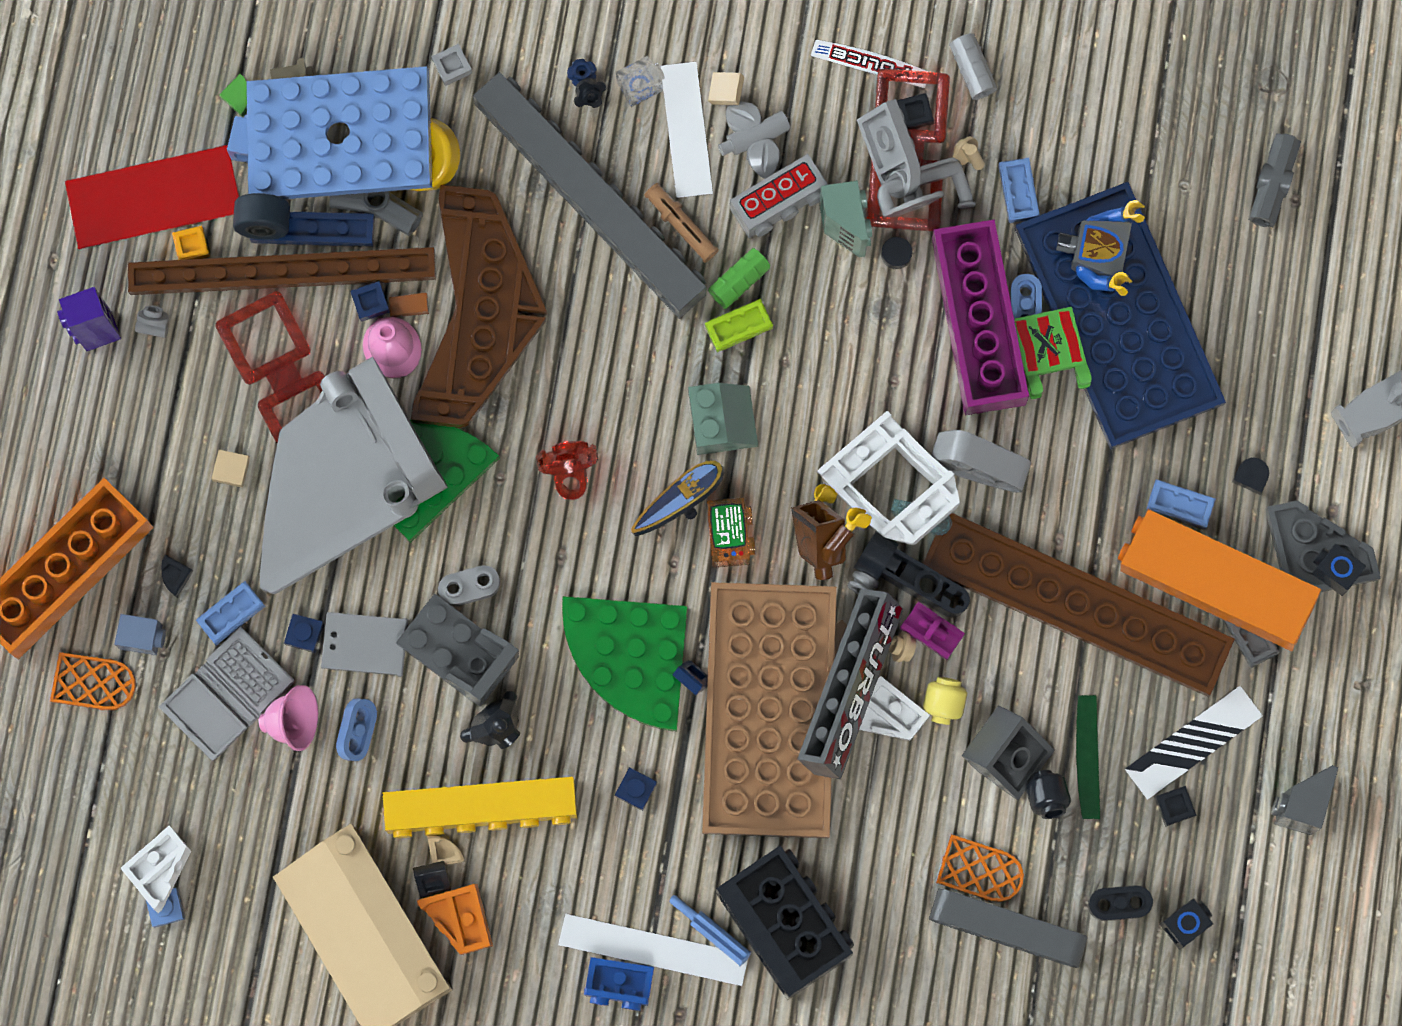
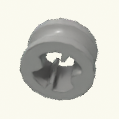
[847,571,879,594]

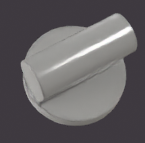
[135,306,169,338]

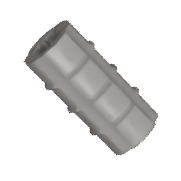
[949,33,997,100]

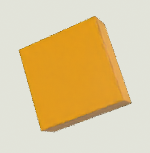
[172,225,210,260]

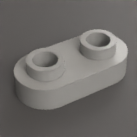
[438,565,500,607]

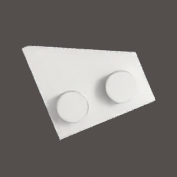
[859,676,930,741]
[121,826,191,913]

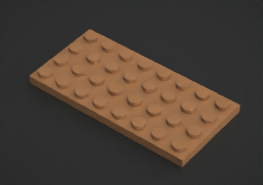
[702,582,837,838]

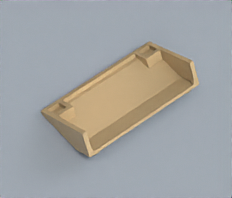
[273,824,452,1026]

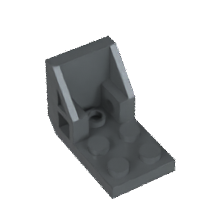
[396,593,519,707]

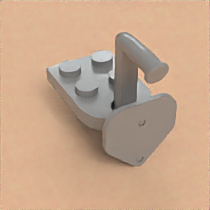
[857,99,976,218]

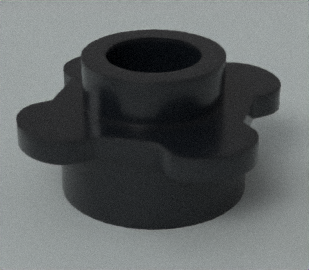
[574,78,606,108]

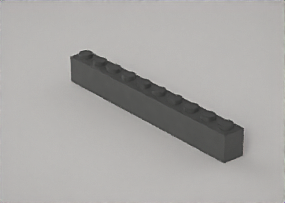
[473,72,707,319]

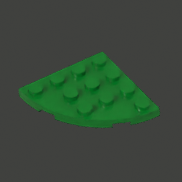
[393,420,500,543]
[562,596,687,732]

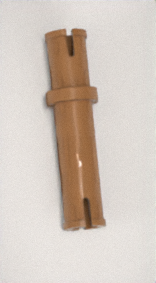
[644,183,719,263]

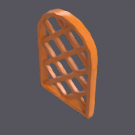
[50,652,136,710]
[936,834,1024,902]

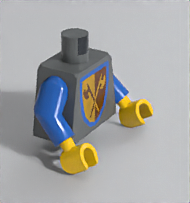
[1056,200,1145,296]

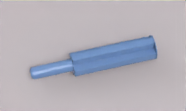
[669,895,752,967]

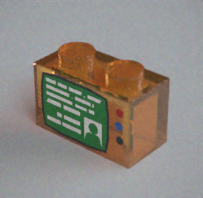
[707,498,756,568]

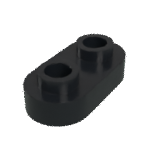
[1088,886,1153,921]

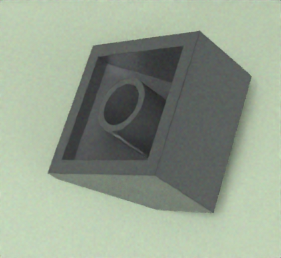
[962,705,1055,800]
[1271,765,1339,835]

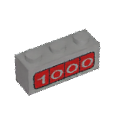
[730,154,827,238]

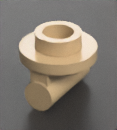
[953,136,985,170]

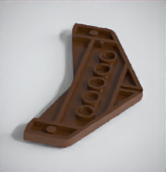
[411,185,547,428]

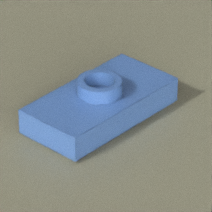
[998,158,1040,223]
[1146,479,1216,530]
[196,581,266,645]

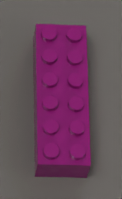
[932,219,1029,416]

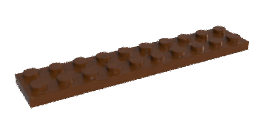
[923,513,1235,697]

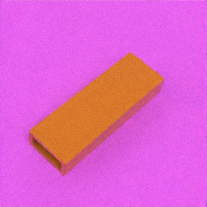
[1118,509,1321,651]

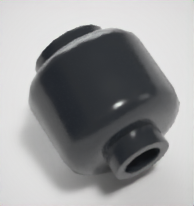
[1026,770,1071,819]

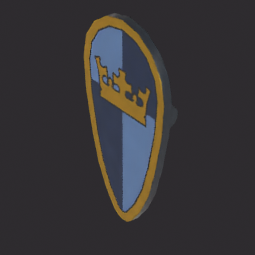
[631,461,725,536]

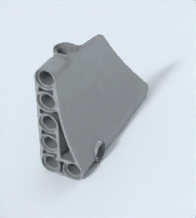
[260,356,448,594]

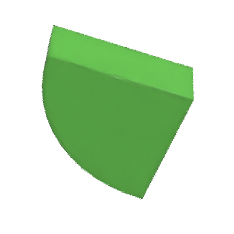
[219,74,247,117]

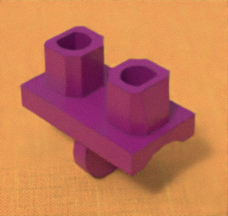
[900,602,965,660]

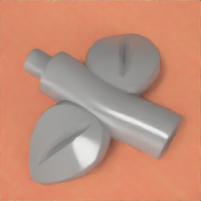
[718,102,790,179]

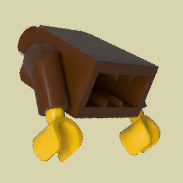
[791,484,872,580]

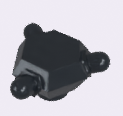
[460,691,520,749]

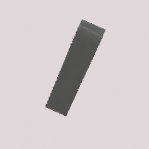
[929,888,1088,968]

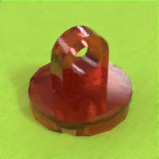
[536,441,598,500]

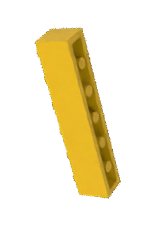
[383,777,577,838]

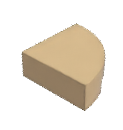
[427,836,465,866]

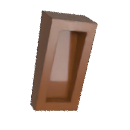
[389,292,429,317]

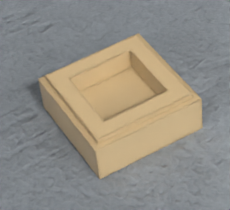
[708,72,744,105]
[211,450,250,488]

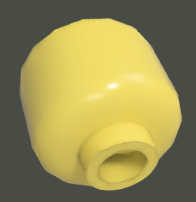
[923,677,967,725]

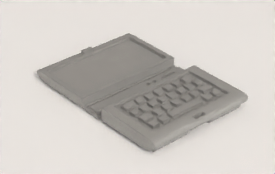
[159,626,295,761]

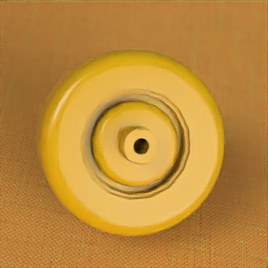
[410,118,460,191]

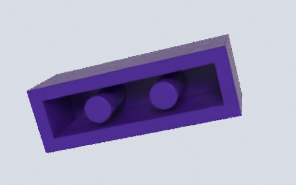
[57,287,121,352]

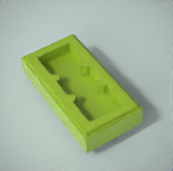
[705,299,773,353]

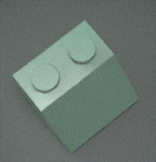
[688,383,758,455]

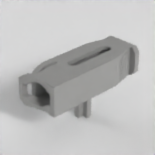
[1331,370,1402,448]

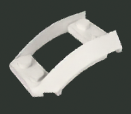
[817,411,960,545]

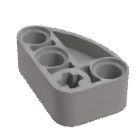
[931,430,1031,493]

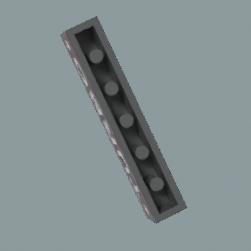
[797,589,903,780]

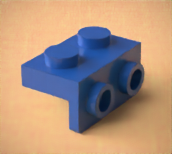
[584,957,654,1011]

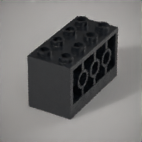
[716,845,854,1001]

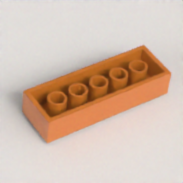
[0,478,154,660]

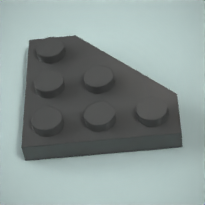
[1265,500,1381,592]

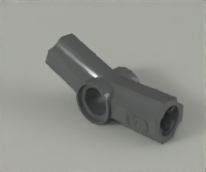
[329,191,423,236]

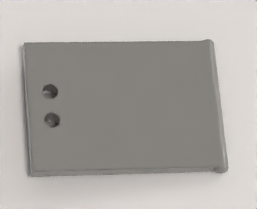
[321,612,408,677]

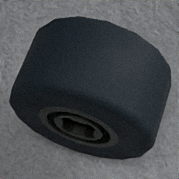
[233,193,290,240]

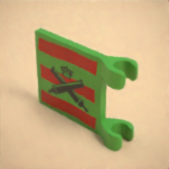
[1014,307,1092,399]

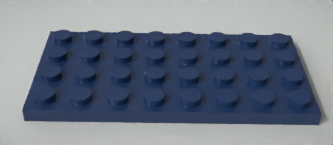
[1014,182,1226,450]

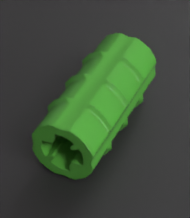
[708,248,770,309]

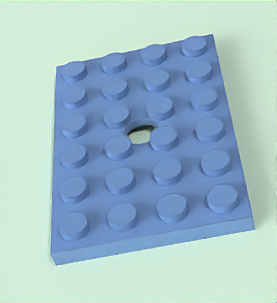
[247,66,432,199]

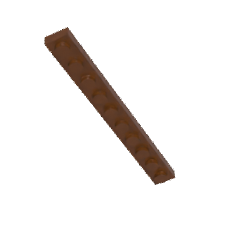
[128,247,436,295]

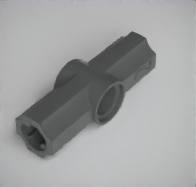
[1248,133,1301,228]

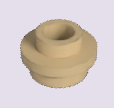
[889,631,916,663]

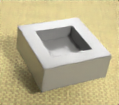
[431,44,472,86]

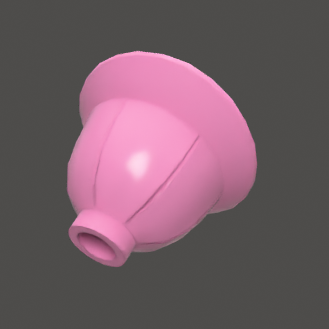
[363,317,422,378]
[259,685,318,751]

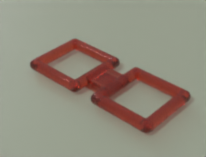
[867,68,950,232]
[215,291,325,443]

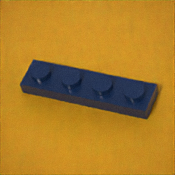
[250,212,375,247]

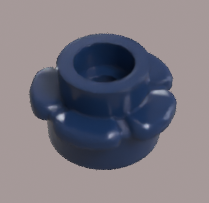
[567,59,597,86]

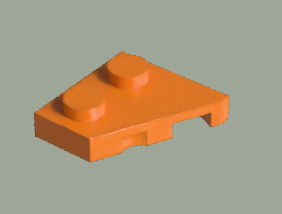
[417,884,493,955]

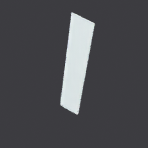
[558,914,747,986]

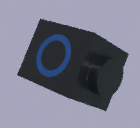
[1312,543,1366,596]
[1159,898,1213,950]

